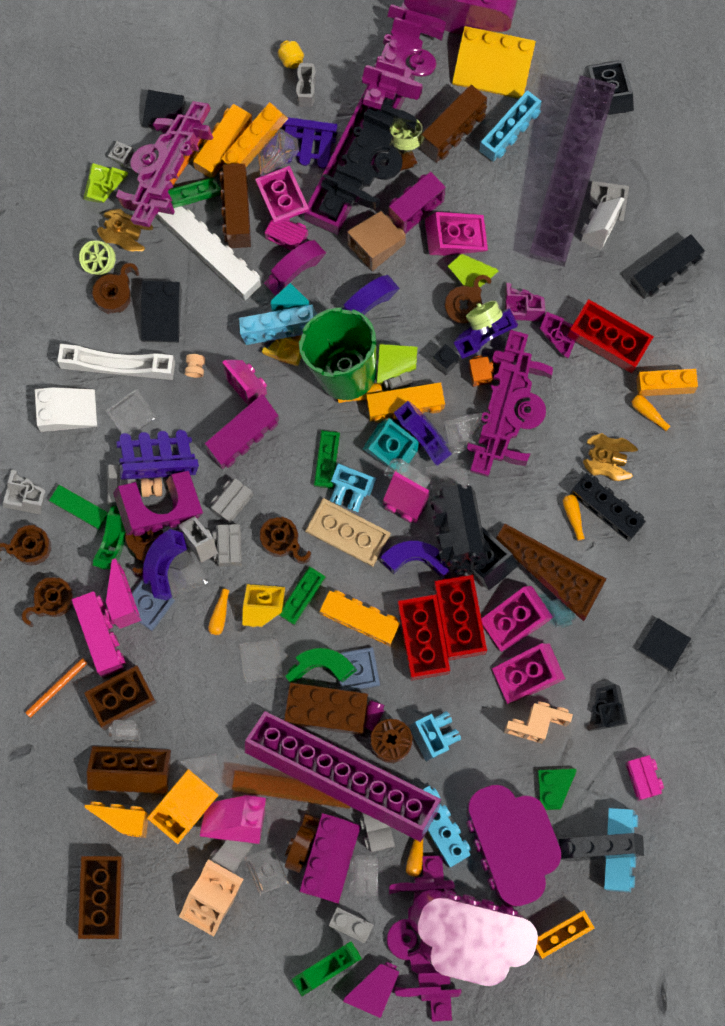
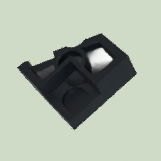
[142,90,185,128]
[587,684,628,731]

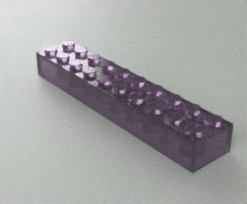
[529,75,616,267]

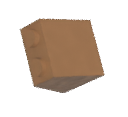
[348,211,406,271]

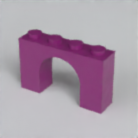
[113,471,203,536]

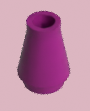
[364,700,385,730]

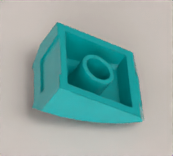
[363,418,419,473]

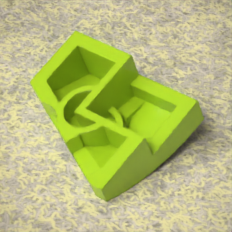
[83,163,128,203]
[448,254,499,287]
[377,344,418,384]

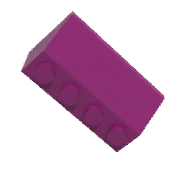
[205,394,279,470]
[300,813,361,904]

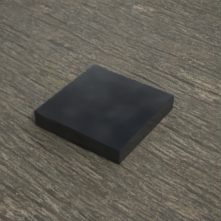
[637,618,691,672]

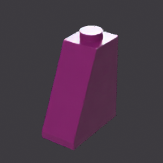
[343,962,399,1018]

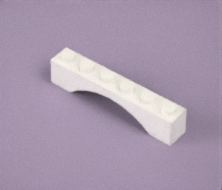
[58,344,175,380]

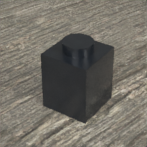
[432,344,459,376]

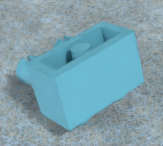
[330,464,377,512]
[408,711,461,761]

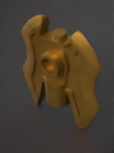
[97,209,153,251]
[583,433,638,481]

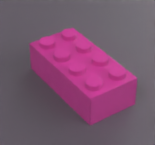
[72,591,126,678]

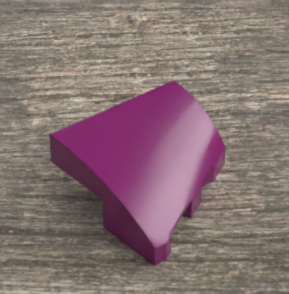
[505,283,546,321]
[539,312,575,359]

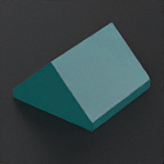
[271,283,309,312]

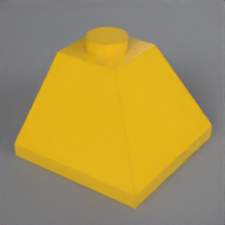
[242,584,285,627]

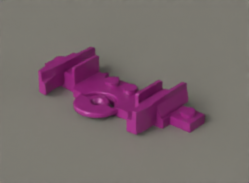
[362,2,446,109]
[116,101,213,227]
[467,330,553,477]
[387,856,461,1022]

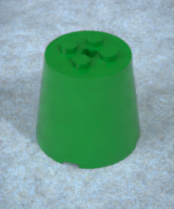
[299,308,376,400]

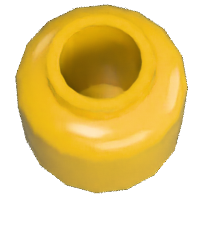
[277,40,304,69]

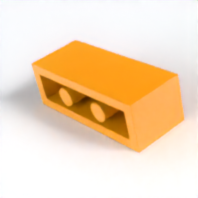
[636,369,698,396]
[535,910,594,959]

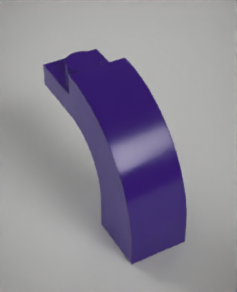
[342,275,400,315]
[454,308,518,359]
[394,401,452,466]
[143,529,187,601]
[380,541,449,579]

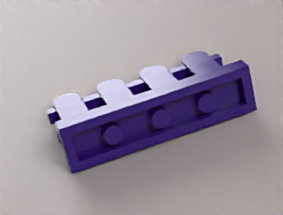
[260,117,338,169]
[116,430,199,480]

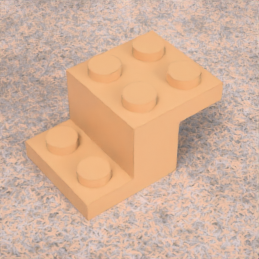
[504,702,573,744]
[179,859,244,937]

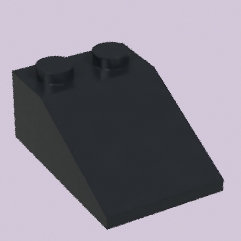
[588,60,634,117]
[141,281,182,343]
[470,527,518,591]

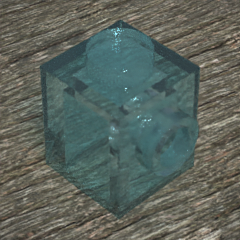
[547,599,576,628]

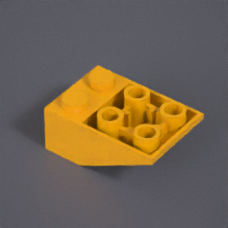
[147,769,219,844]
[84,802,149,838]

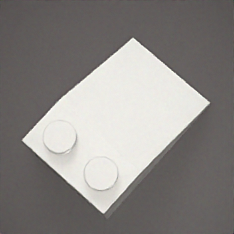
[580,197,624,251]
[35,388,97,432]

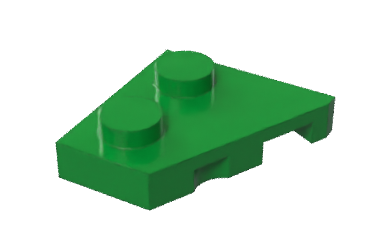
[538,769,577,810]

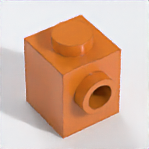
[468,356,494,387]

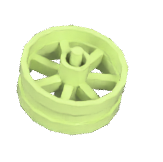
[391,120,423,150]
[79,241,116,275]
[466,301,503,330]

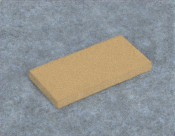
[305,498,391,567]

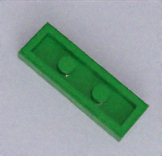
[168,177,221,208]
[314,430,340,489]
[49,485,108,530]
[278,566,326,626]

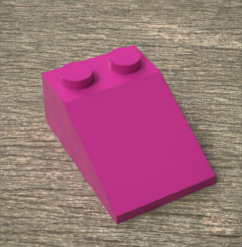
[255,166,309,224]
[425,212,488,256]
[222,360,267,406]
[383,471,429,523]
[105,558,142,629]
[481,586,553,652]
[492,643,565,704]
[200,795,266,844]

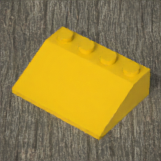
[452,26,536,99]

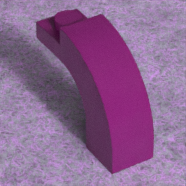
[264,240,326,296]

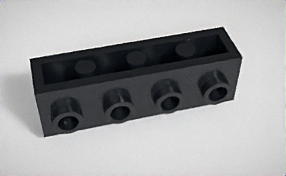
[570,473,646,542]

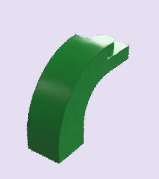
[92,505,126,570]
[285,648,357,683]
[291,941,362,997]

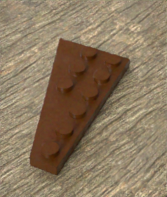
[496,524,606,622]

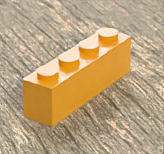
[221,102,288,167]
[193,104,253,178]
[366,382,445,423]
[320,590,400,647]

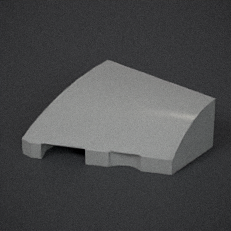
[589,181,629,221]
[3,470,45,515]

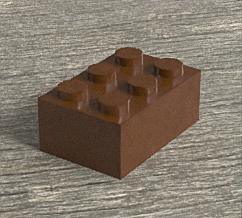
[84,666,157,730]

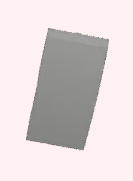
[108,141,149,172]

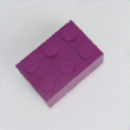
[389,172,446,234]

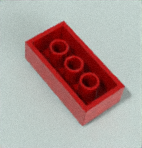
[567,299,654,374]
[434,575,487,661]
[398,595,450,681]

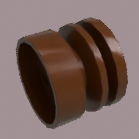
[371,719,412,764]

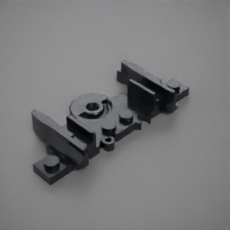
[319,94,417,220]

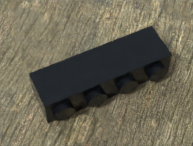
[631,234,705,299]
[559,833,644,862]

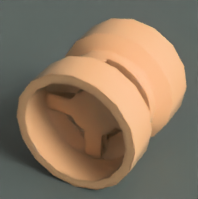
[185,354,205,378]
[141,477,162,497]

